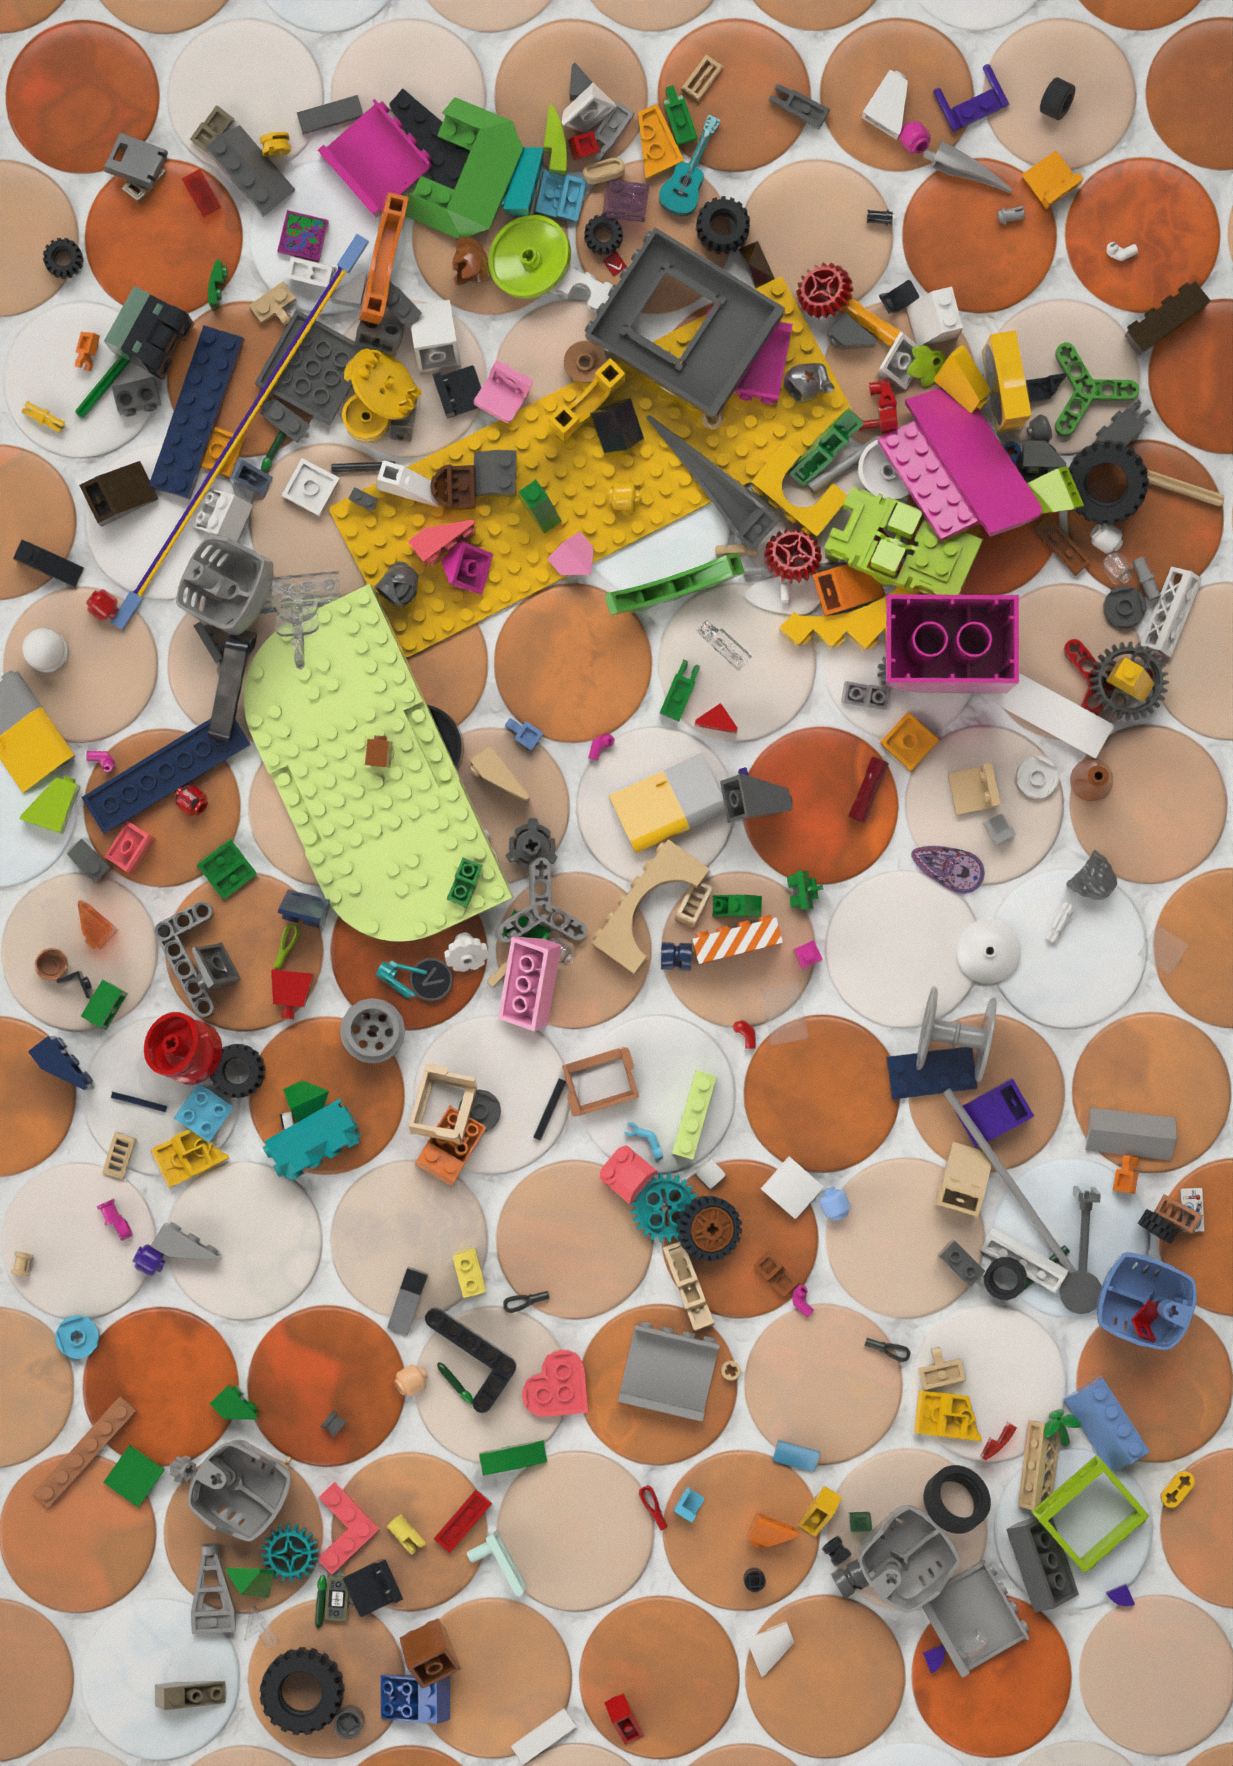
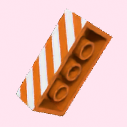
[691,915,783,965]

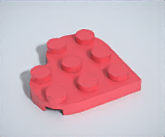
[522,1349,588,1417]

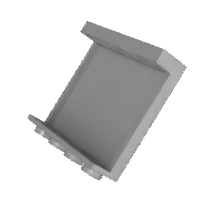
[922,1560,1030,1678]

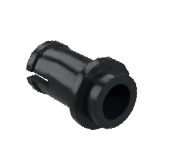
[867,209,893,226]

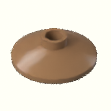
[564,341,606,383]

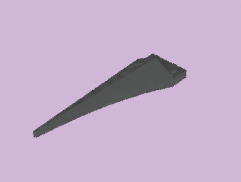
[646,415,781,551]

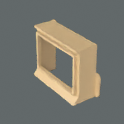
[408,1064,477,1145]

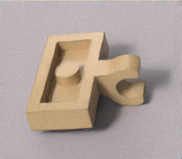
[249,281,296,327]
[918,1347,966,1390]

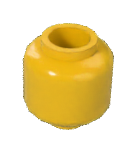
[609,482,640,510]

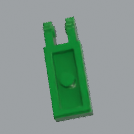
[659,659,700,722]

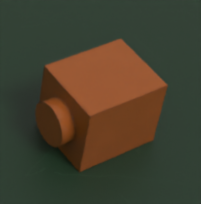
[365,735,393,768]

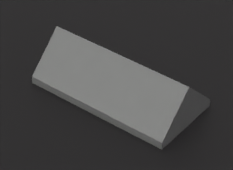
[1085,1107,1177,1160]

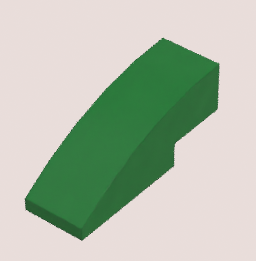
[479,1440,547,1476]

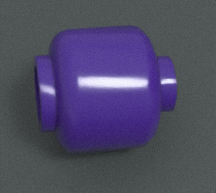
[132,1244,166,1276]

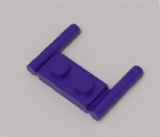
[933,64,1010,132]

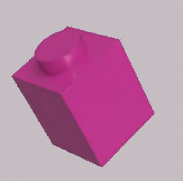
[793,940,823,969]

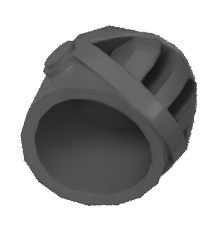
[374,561,418,609]

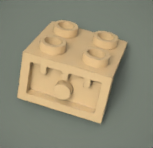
[948,763,1001,815]

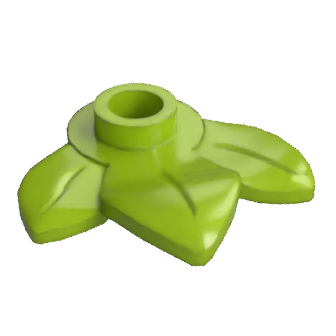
[906,345,946,388]

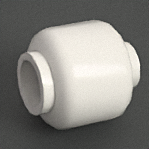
[1090,523,1123,554]

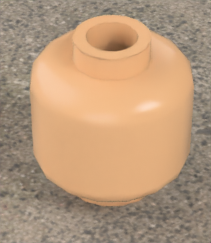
[394,1364,428,1397]

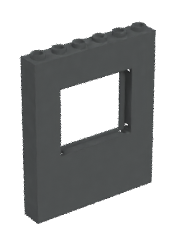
[585,227,786,420]

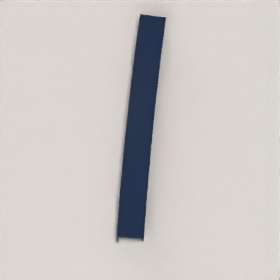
[111,1092,167,1112]

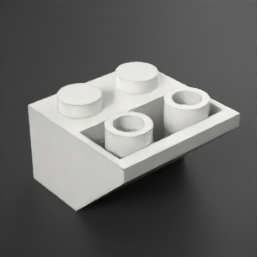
[193,488,253,542]

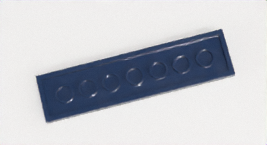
[149,325,245,500]
[81,718,251,834]

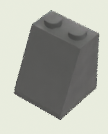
[720,774,793,823]

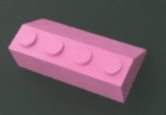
[498,937,562,1031]

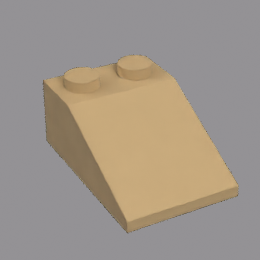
[470,745,530,802]

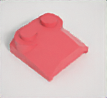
[599,1145,658,1205]

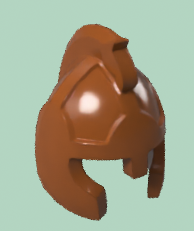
[452,237,489,285]

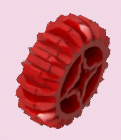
[796,263,854,319]
[764,527,822,584]

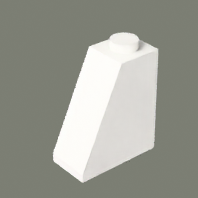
[861,70,908,140]

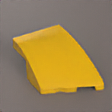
[150,1129,229,1188]
[914,1390,982,1441]

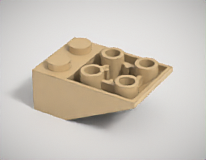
[934,1142,992,1217]

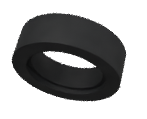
[923,1465,991,1534]

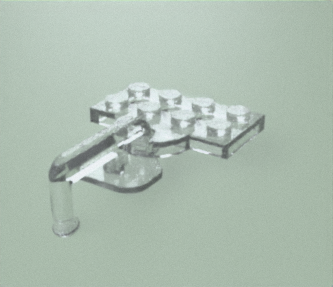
[259,571,340,670]

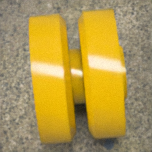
[342,394,391,443]

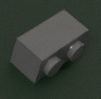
[348,487,379,513]

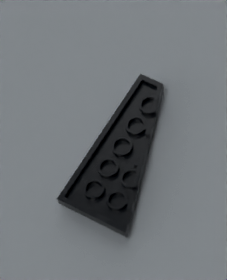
[389,88,470,190]

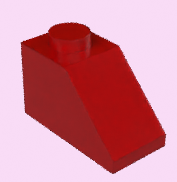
[604,1693,645,1745]

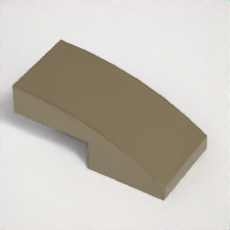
[189,105,235,152]

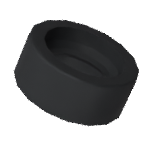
[984,1257,1027,1300]

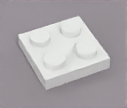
[282,458,340,517]

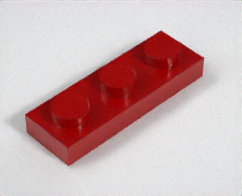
[433,1489,492,1553]

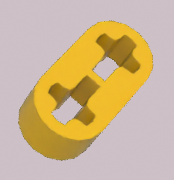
[1160,1470,1195,1508]

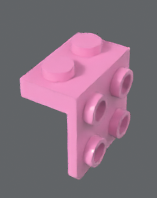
[474,360,534,423]

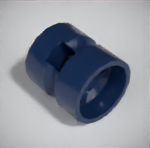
[661,942,692,971]

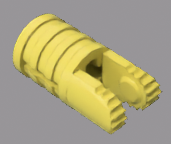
[386,1514,426,1555]

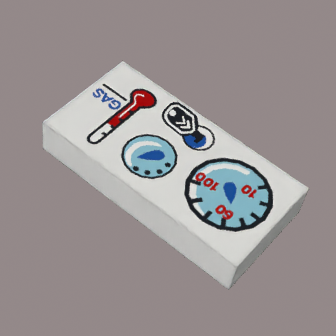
[1180,1188,1204,1232]

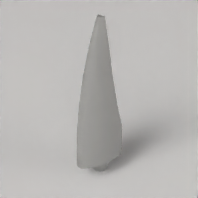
[923,141,1012,193]

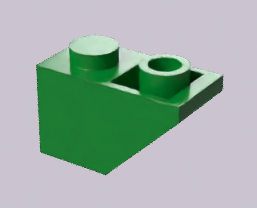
[712,894,762,917]
[209,1384,260,1420]

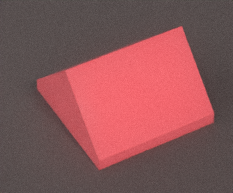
[104,821,156,874]

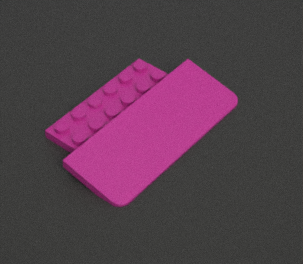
[877,387,1042,542]

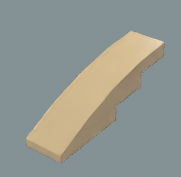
[663,1241,715,1332]

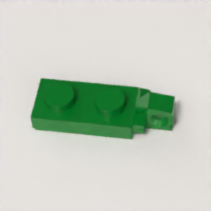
[664,85,698,146]

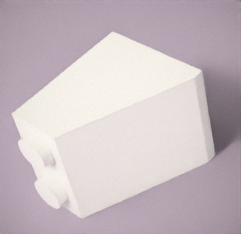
[906,287,963,346]
[411,300,461,373]

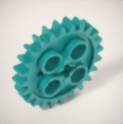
[630,1172,698,1243]

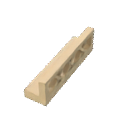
[1018,1420,1060,1510]

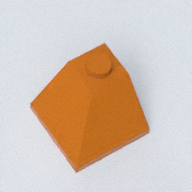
[747,1512,799,1548]

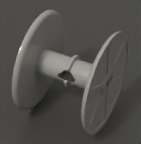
[916,986,997,1082]

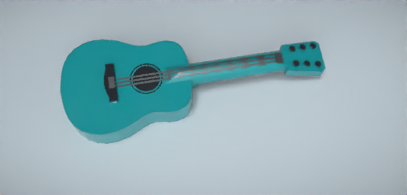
[659,115,720,216]

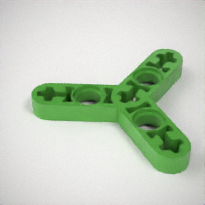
[1055,342,1139,436]

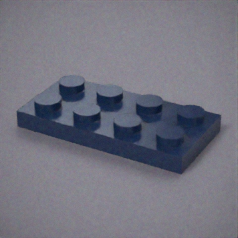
[886,1047,978,1100]

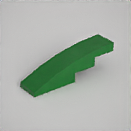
[788,407,864,488]

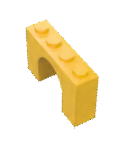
[548,358,625,442]
[750,442,848,537]

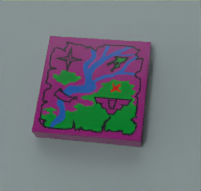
[277,210,329,262]

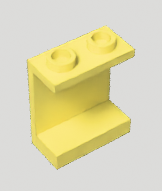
[452,1248,486,1298]

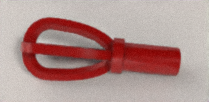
[639,1485,668,1531]

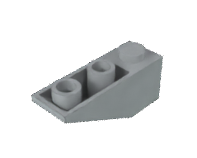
[151,1222,221,1260]

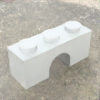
[551,264,613,313]

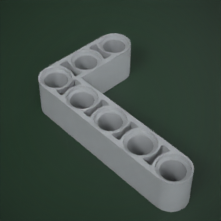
[154,901,216,1017]

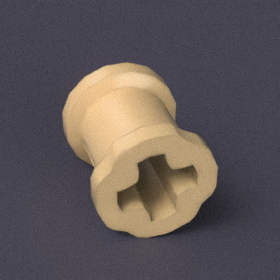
[11,1251,34,1277]

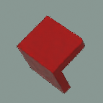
[568,131,599,160]

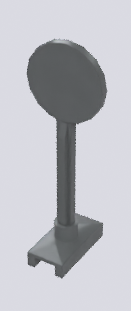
[1059,1186,1102,1314]

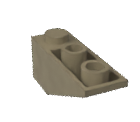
[155,1681,226,1710]

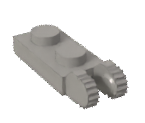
[594,101,634,161]

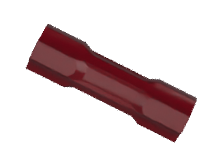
[848,757,889,823]

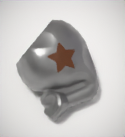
[783,363,835,403]

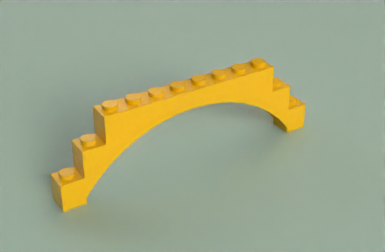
[779,523,982,651]

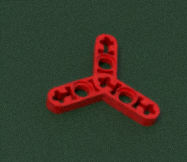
[1064,639,1153,716]

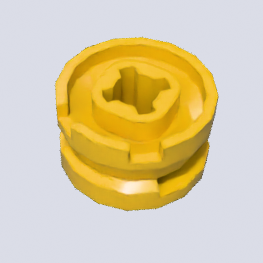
[260,132,292,157]

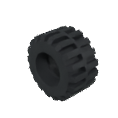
[696,196,750,255]
[210,1044,266,1098]

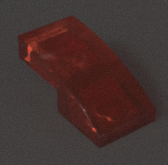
[980,1422,1017,1460]

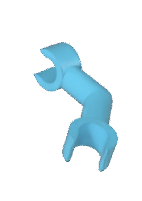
[624,1122,663,1160]

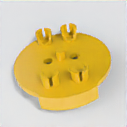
[344,348,422,420]

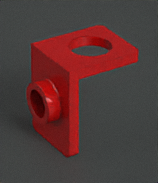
[1131,1301,1159,1343]

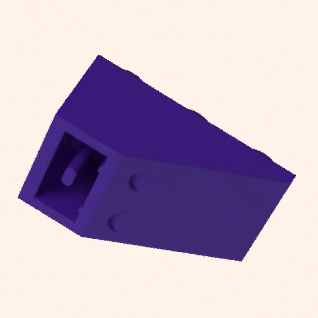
[954,1078,1034,1148]

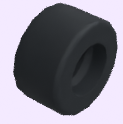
[1040,77,1076,120]

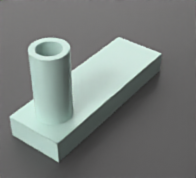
[467,1530,527,1596]

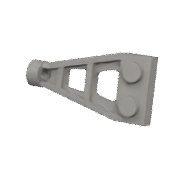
[191,1543,236,1634]

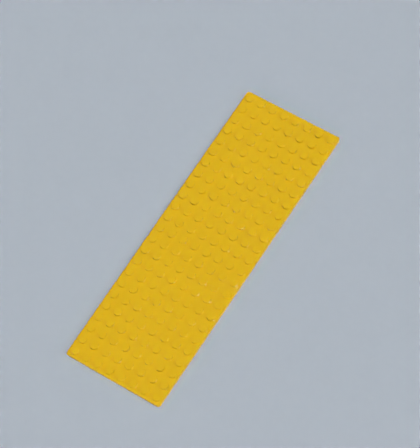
[329,277,853,658]

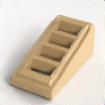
[675,883,713,928]
[102,1132,137,1180]

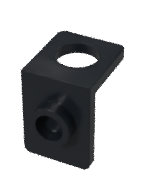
[879,280,920,314]
[56,971,92,999]

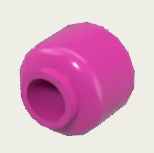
[899,121,931,153]

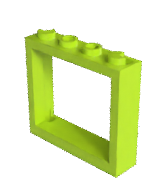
[1032,1455,1149,1573]

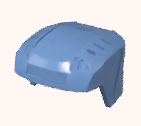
[1097,1252,1197,1350]

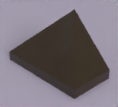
[738,241,775,289]

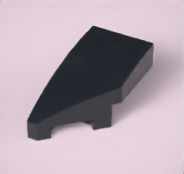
[1025,373,1067,402]

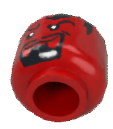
[175,784,208,816]

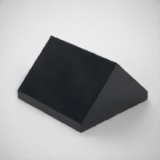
[590,398,644,453]

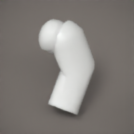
[1106,242,1139,261]

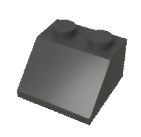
[474,450,517,497]

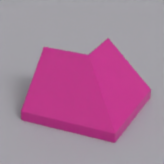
[441,541,493,595]

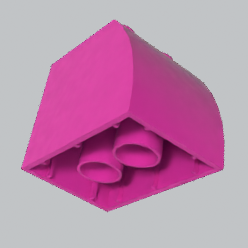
[886,594,1019,693]

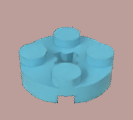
[55,1315,100,1359]

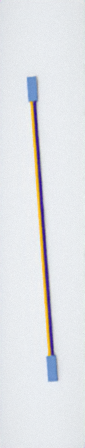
[111,234,369,630]

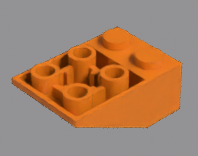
[812,556,885,616]
[415,1105,486,1186]

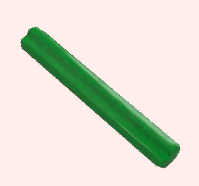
[75,356,130,418]

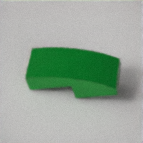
[208,259,228,308]
[447,857,483,908]

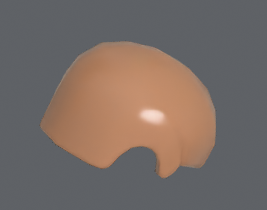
[35,948,68,981]

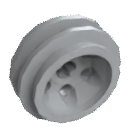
[340,998,405,1064]

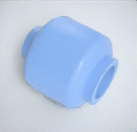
[819,1187,851,1221]

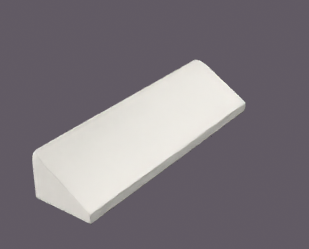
[980,1228,1068,1293]

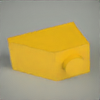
[797,1486,842,1537]

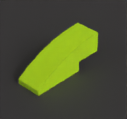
[544,105,567,176]

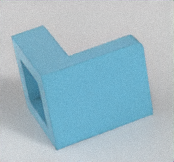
[673,1487,705,1523]

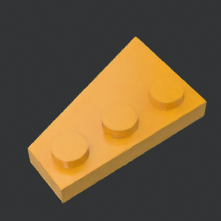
[638,104,684,180]

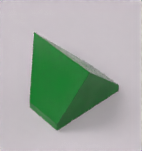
[283,1080,329,1122]
[226,1568,274,1598]

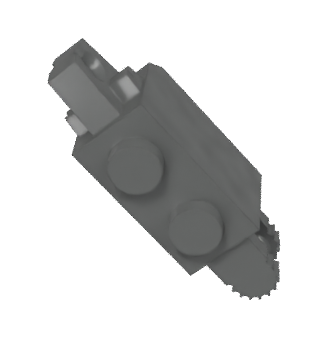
[1094,399,1151,446]

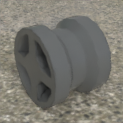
[320,1410,347,1437]

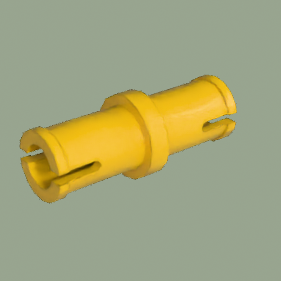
[21,401,66,433]

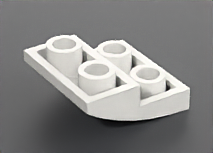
[761,1157,824,1219]

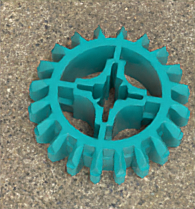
[261,1523,320,1583]

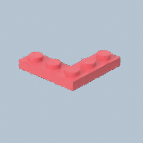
[318,1482,379,1575]

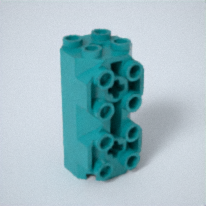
[263,1098,362,1181]

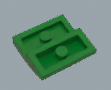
[196,838,257,900]
[103,1444,165,1507]

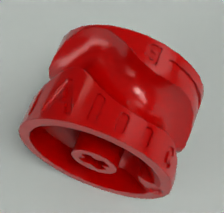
[144,1012,222,1085]

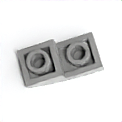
[841,681,890,710]

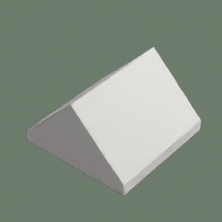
[562,83,616,133]
[877,332,918,390]

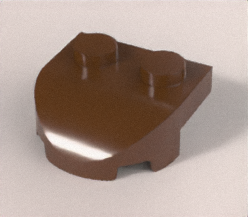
[430,464,476,510]

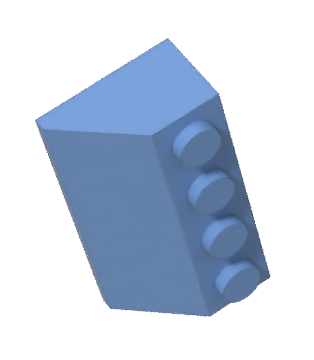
[1064,1376,1150,1472]

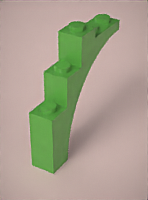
[604,553,745,615]

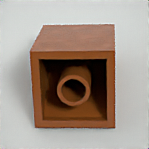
[400,1618,461,1689]

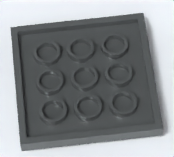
[255,310,367,426]

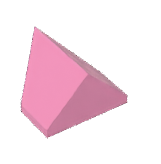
[547,532,594,575]

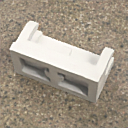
[286,257,335,287]

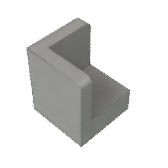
[983,814,1016,846]

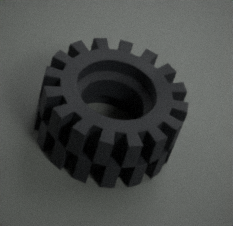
[584,214,623,255]
[43,237,83,279]
[1138,1209,1180,1244]

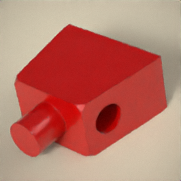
[271,969,314,1019]

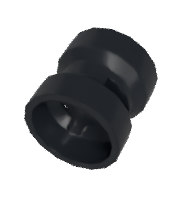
[821,1536,852,1566]
[743,1567,766,1592]

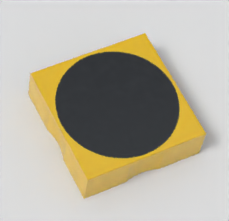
[981,330,1032,435]

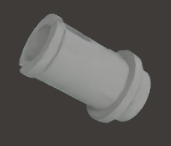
[997,206,1025,225]

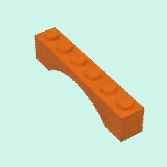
[359,192,409,325]

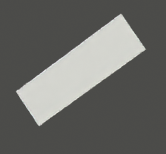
[987,673,1114,759]

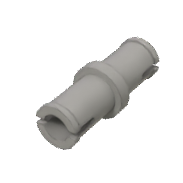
[1132,557,1162,601]

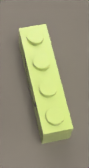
[672,1070,717,1159]

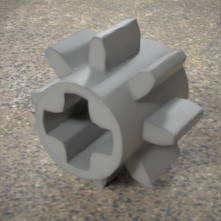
[170,1455,196,1483]

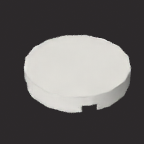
[1016,756,1059,799]

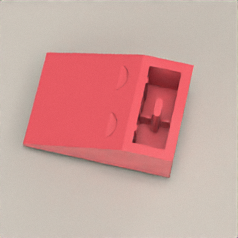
[408,520,477,567]

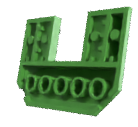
[405,97,524,239]

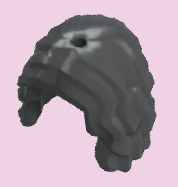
[1066,850,1117,900]

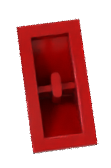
[694,703,738,734]

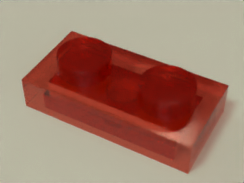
[182,169,221,217]

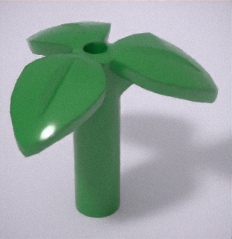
[1044,1409,1081,1446]

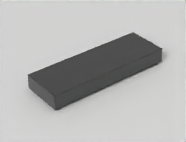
[297,95,363,135]

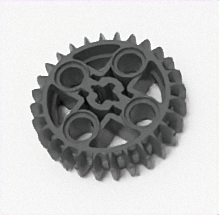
[1089,641,1169,721]

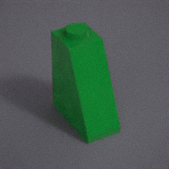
[518,479,562,534]

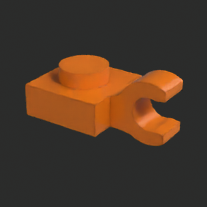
[75,332,100,371]
[1113,1155,1139,1194]

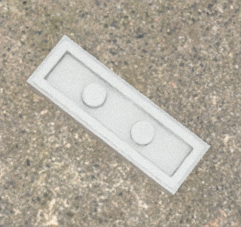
[511,1708,577,1765]

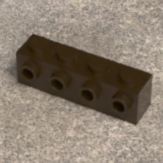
[1125,281,1211,356]

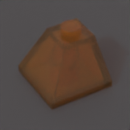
[77,900,119,949]

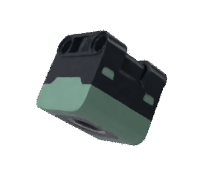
[104,286,194,380]

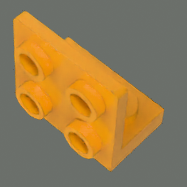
[1022,151,1084,209]

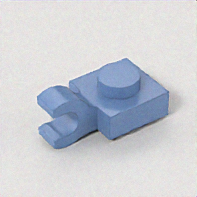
[505,718,543,751]

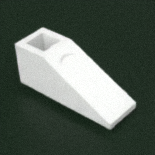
[376,460,439,507]

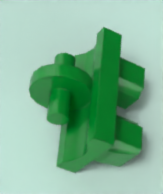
[787,870,824,910]

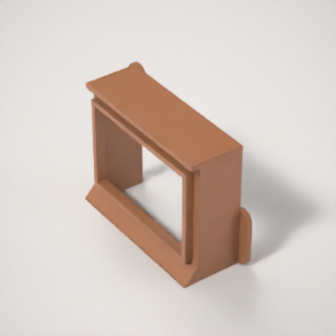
[562,1046,639,1116]

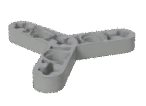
[495,857,587,943]

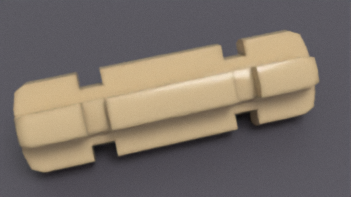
[715,544,757,558]

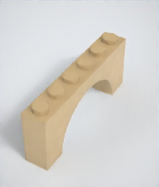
[592,839,711,975]

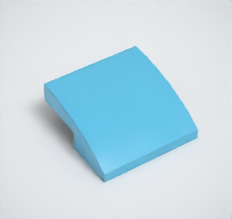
[533,170,586,222]

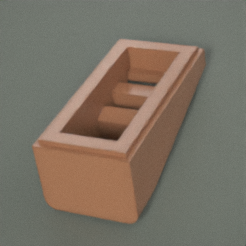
[1154,1194,1203,1234]

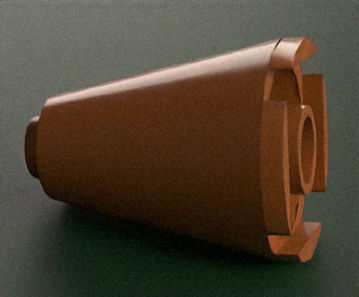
[1070,758,1113,801]

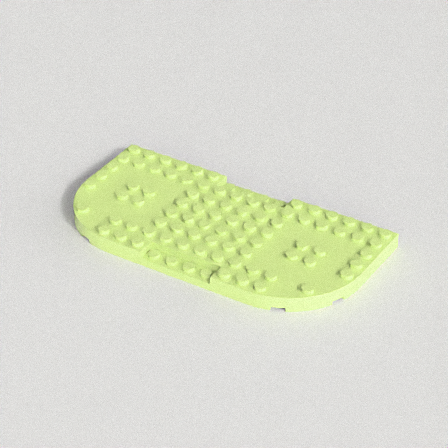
[244,584,515,941]

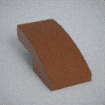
[753,1251,800,1298]

